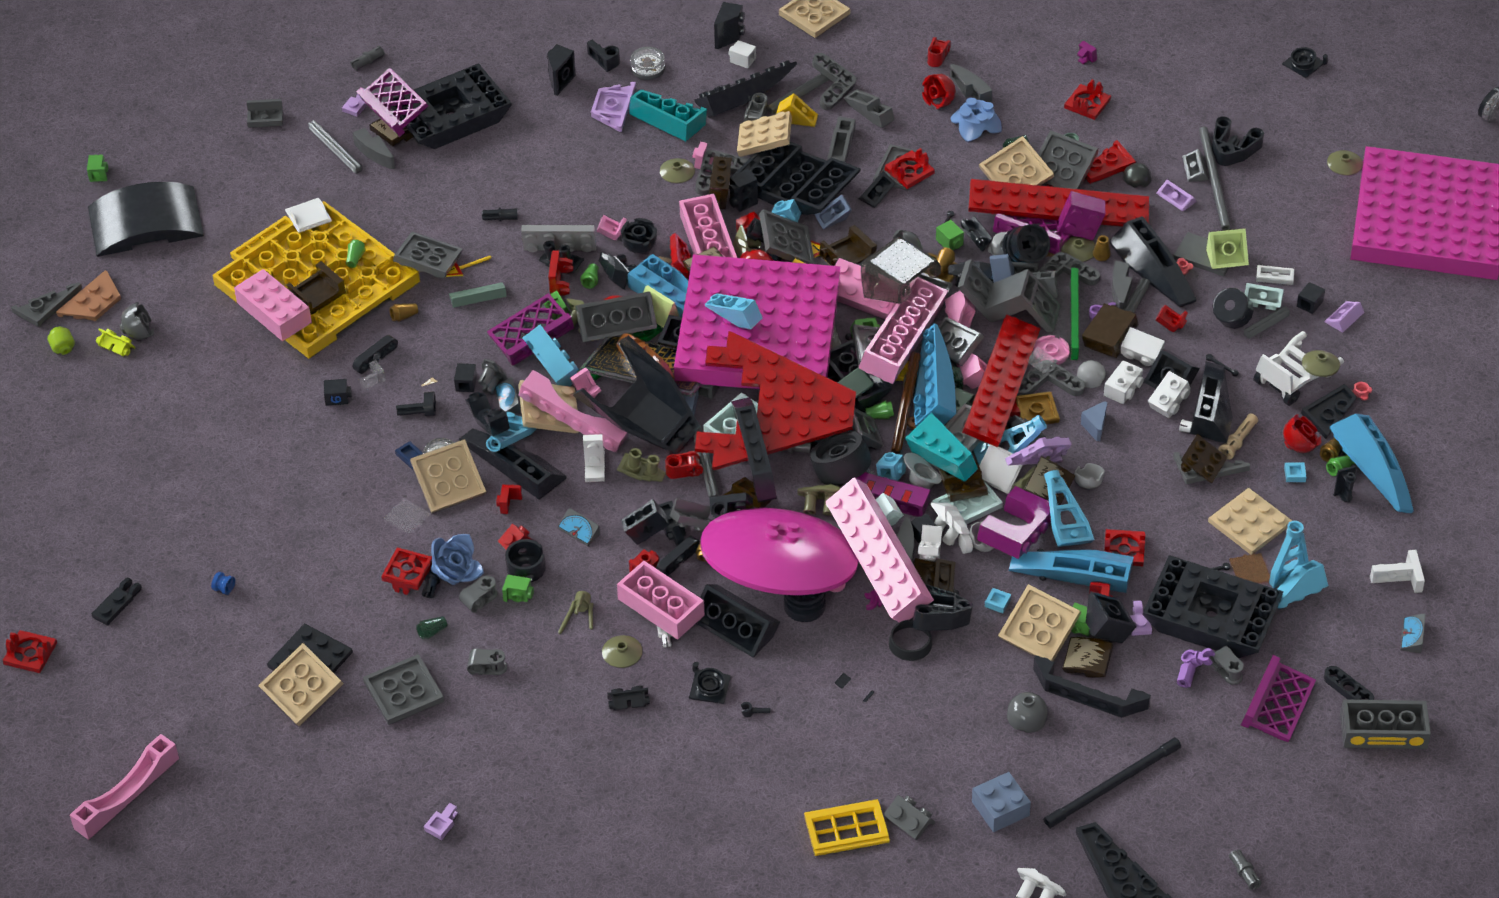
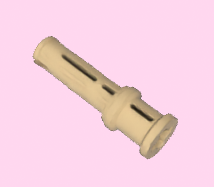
[1218,413,1258,460]

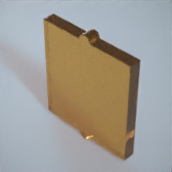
[1229,553,1270,583]

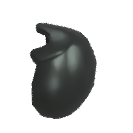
[1123,163,1151,188]

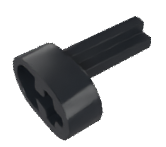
[747,218,764,243]
[396,391,436,416]

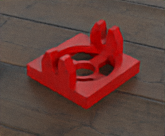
[1064,79,1111,120]
[885,148,935,189]
[548,250,573,296]
[1104,529,1145,566]
[381,547,432,595]
[2,630,57,673]

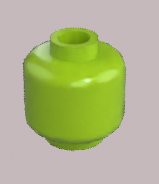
[47,326,75,355]

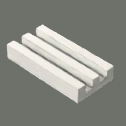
[1256,265,1294,285]

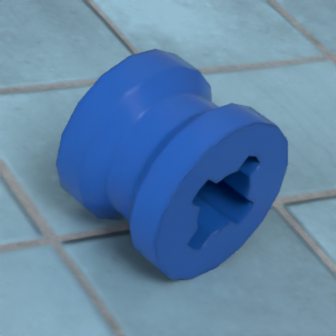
[211,572,236,595]

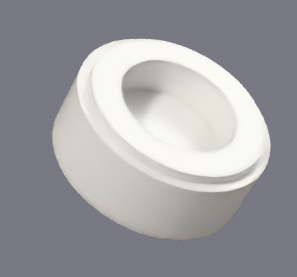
[958,535,973,554]

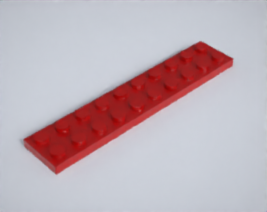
[968,179,1149,227]
[962,315,1041,447]

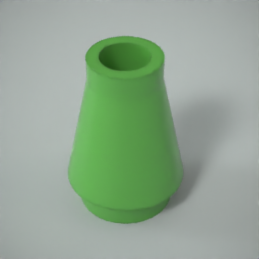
[346,240,366,268]
[580,263,599,289]
[865,401,894,419]
[1326,455,1355,476]

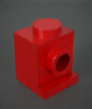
[629,549,659,572]

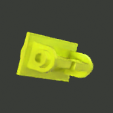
[96,328,136,356]

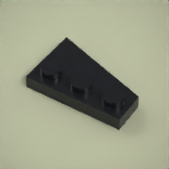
[1301,384,1357,439]

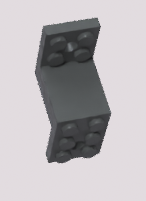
[958,260,1061,332]

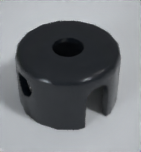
[1212,288,1254,329]
[505,539,546,582]

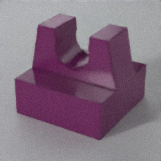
[1077,41,1097,64]

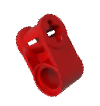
[927,37,951,67]
[665,451,703,479]

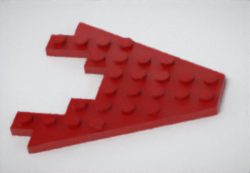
[695,331,856,470]

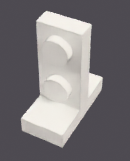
[583,434,605,482]
[918,525,943,561]
[1370,550,1425,593]

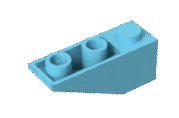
[705,293,763,329]
[1278,560,1328,609]

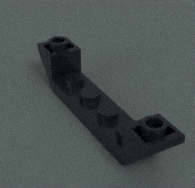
[465,392,510,437]
[731,397,777,503]
[1033,655,1151,718]

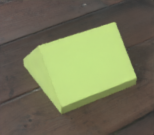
[1206,229,1249,269]
[643,285,680,328]

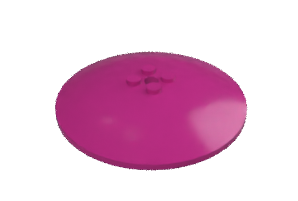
[701,508,859,595]

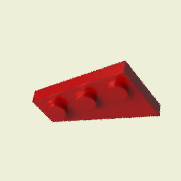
[1085,140,1136,184]
[670,233,691,280]

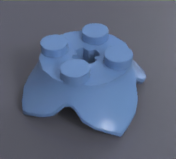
[951,98,1002,142]
[431,534,484,585]

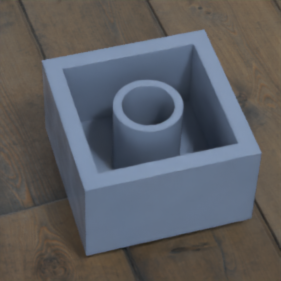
[972,772,1031,832]

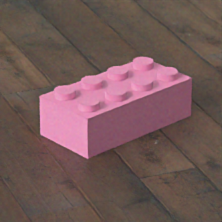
[835,258,907,320]
[234,269,312,341]
[617,561,704,640]

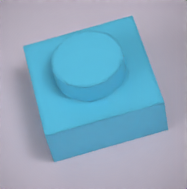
[1284,463,1306,482]
[985,588,1011,613]

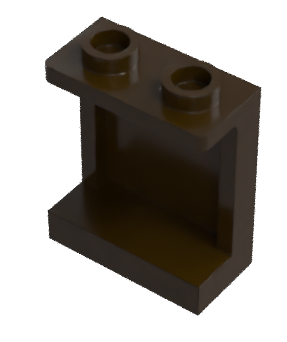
[709,156,732,209]
[819,225,877,266]
[286,261,346,315]
[1082,303,1139,358]

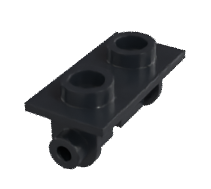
[961,216,993,251]
[1333,466,1357,502]
[607,686,650,711]

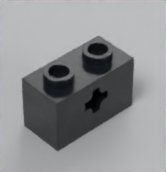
[621,499,669,545]

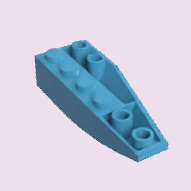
[628,254,688,317]
[913,323,956,427]
[1329,413,1414,513]
[1009,550,1134,593]

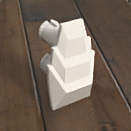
[931,503,970,546]
[1016,868,1066,898]

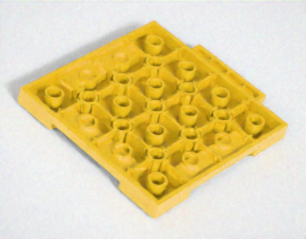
[212,201,420,359]

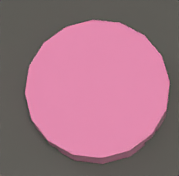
[1032,335,1070,365]

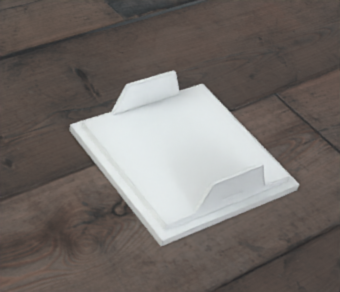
[285,198,332,233]
[979,444,1023,494]

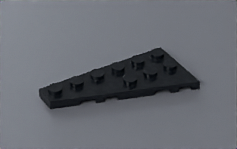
[1076,822,1172,898]

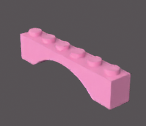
[945,291,987,389]
[518,370,628,452]
[70,734,179,840]

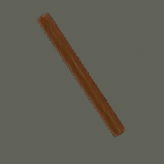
[891,352,921,454]

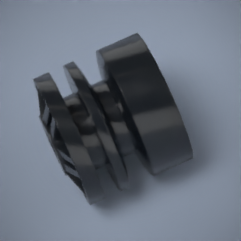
[1002,224,1050,263]
[784,592,826,623]

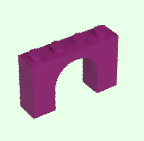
[977,486,1051,559]

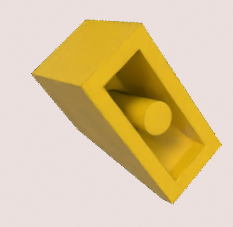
[776,93,818,127]

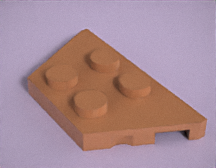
[56,270,121,321]

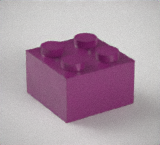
[1059,191,1106,241]

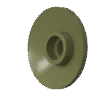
[1327,150,1363,175]
[660,158,695,183]
[1061,236,1095,262]
[1302,350,1340,377]
[602,635,642,668]

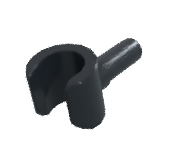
[741,702,770,717]

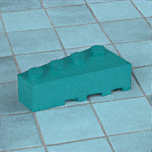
[629,89,707,142]
[905,413,978,481]

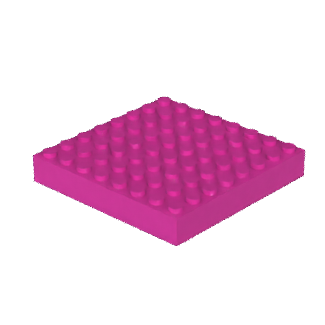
[1350,146,1499,280]
[674,254,840,389]

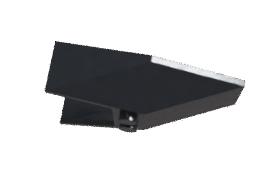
[572,335,700,454]

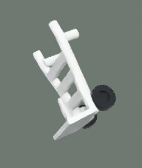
[1253,331,1344,406]

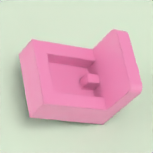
[693,141,713,172]
[597,215,627,240]
[570,368,601,398]

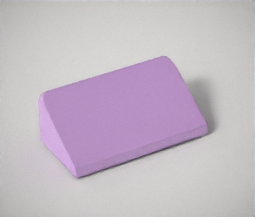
[1156,180,1197,211]
[1325,301,1364,333]

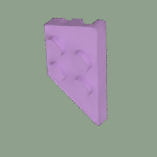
[591,82,636,132]
[1005,437,1072,466]

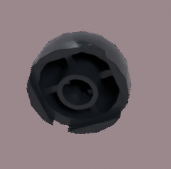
[621,218,657,254]

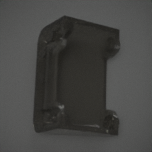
[861,237,941,304]

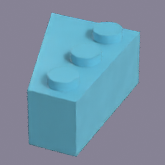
[523,325,579,386]

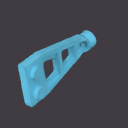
[486,412,537,452]
[973,415,1047,465]
[1044,470,1095,547]
[1269,521,1309,588]

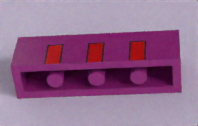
[856,472,930,517]

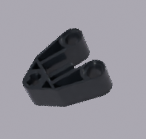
[1212,116,1264,166]
[912,584,973,631]

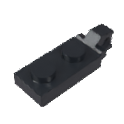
[659,501,686,546]

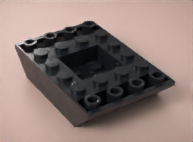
[387,63,512,149]
[1142,555,1284,658]

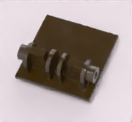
[1181,434,1228,484]

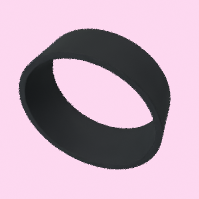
[889,620,932,661]

